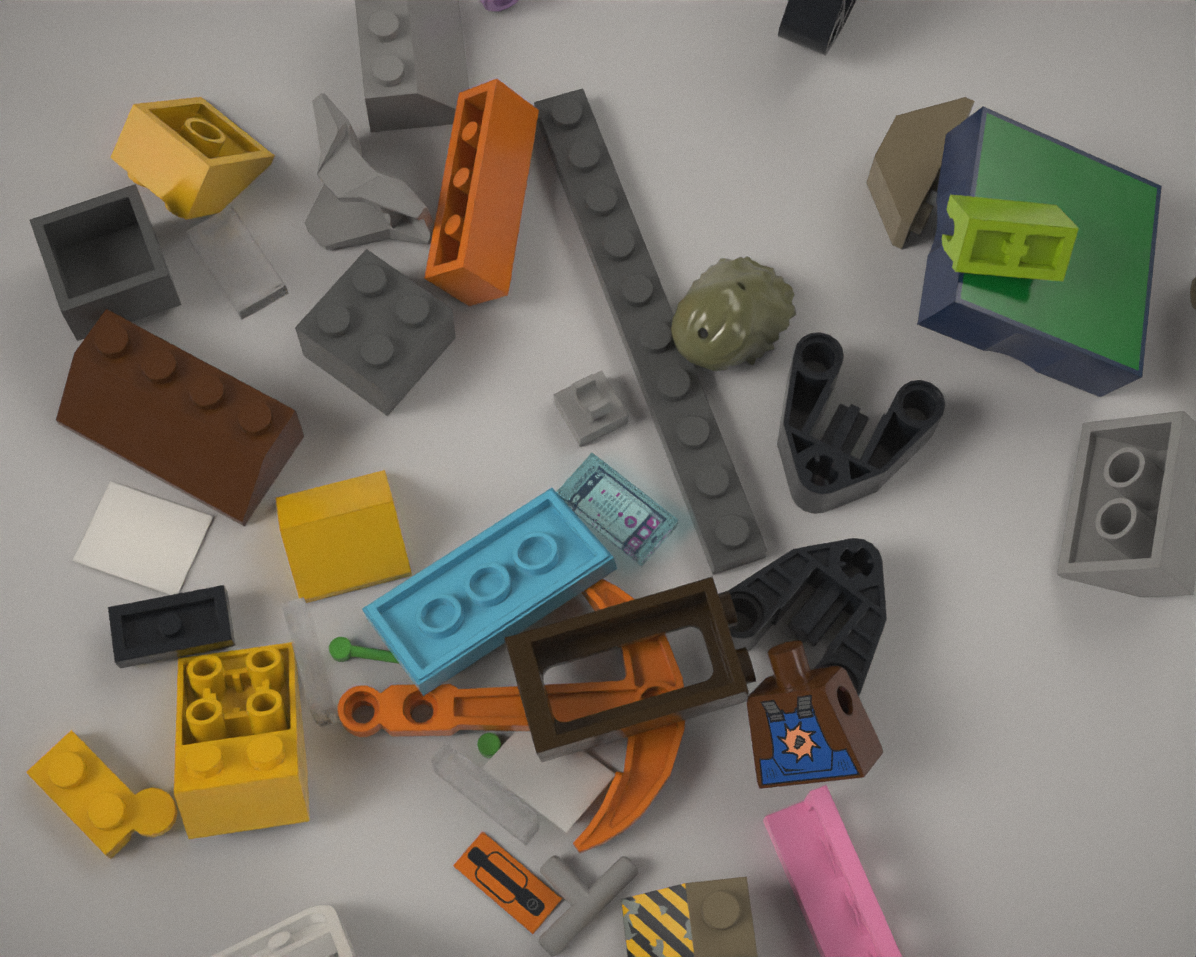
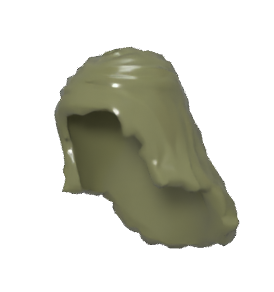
[671,256,796,371]

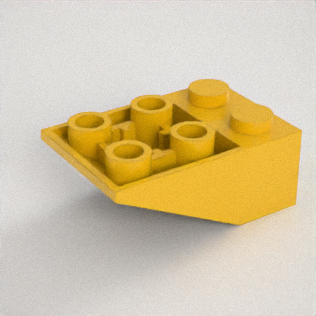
[174,642,310,839]

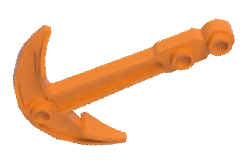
[338,579,685,854]

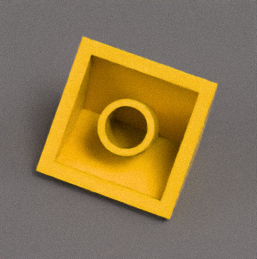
[276,470,412,604]

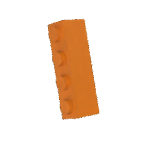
[424,79,539,306]

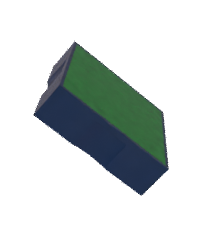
[917,106,1162,397]

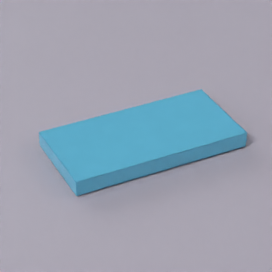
[362,488,617,696]

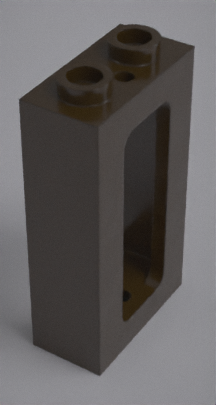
[504,576,756,762]

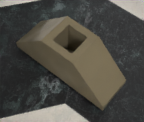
[866,97,975,249]

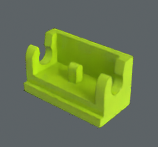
[942,194,1079,282]

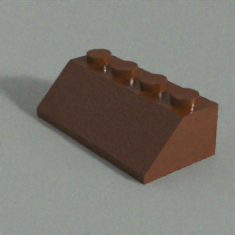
[56,309,304,526]

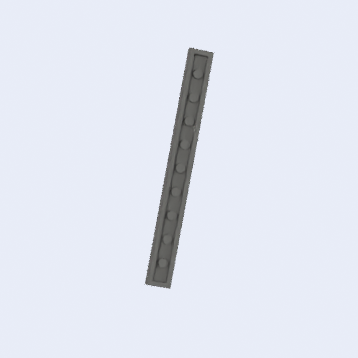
[534,88,768,575]

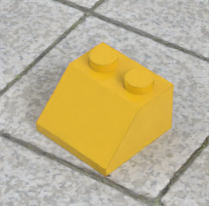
[110,97,275,220]

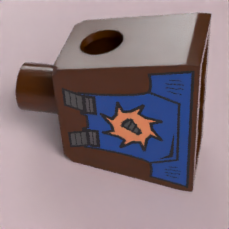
[747,641,884,789]

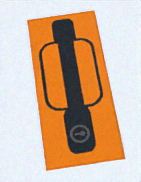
[453,831,562,934]

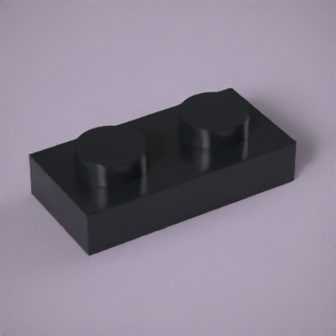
[108,585,236,668]

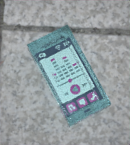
[556,453,678,566]

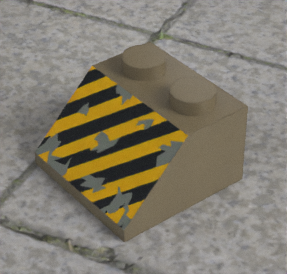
[621,876,758,957]

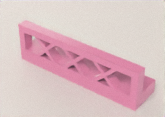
[763,785,902,957]

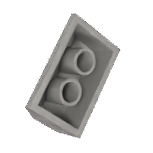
[355,0,469,132]
[1057,411,1196,597]

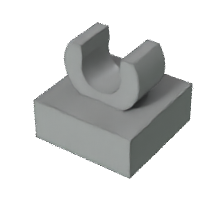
[554,370,629,447]

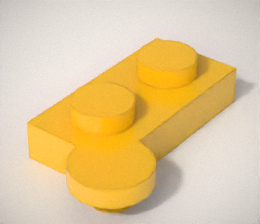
[26,730,177,859]

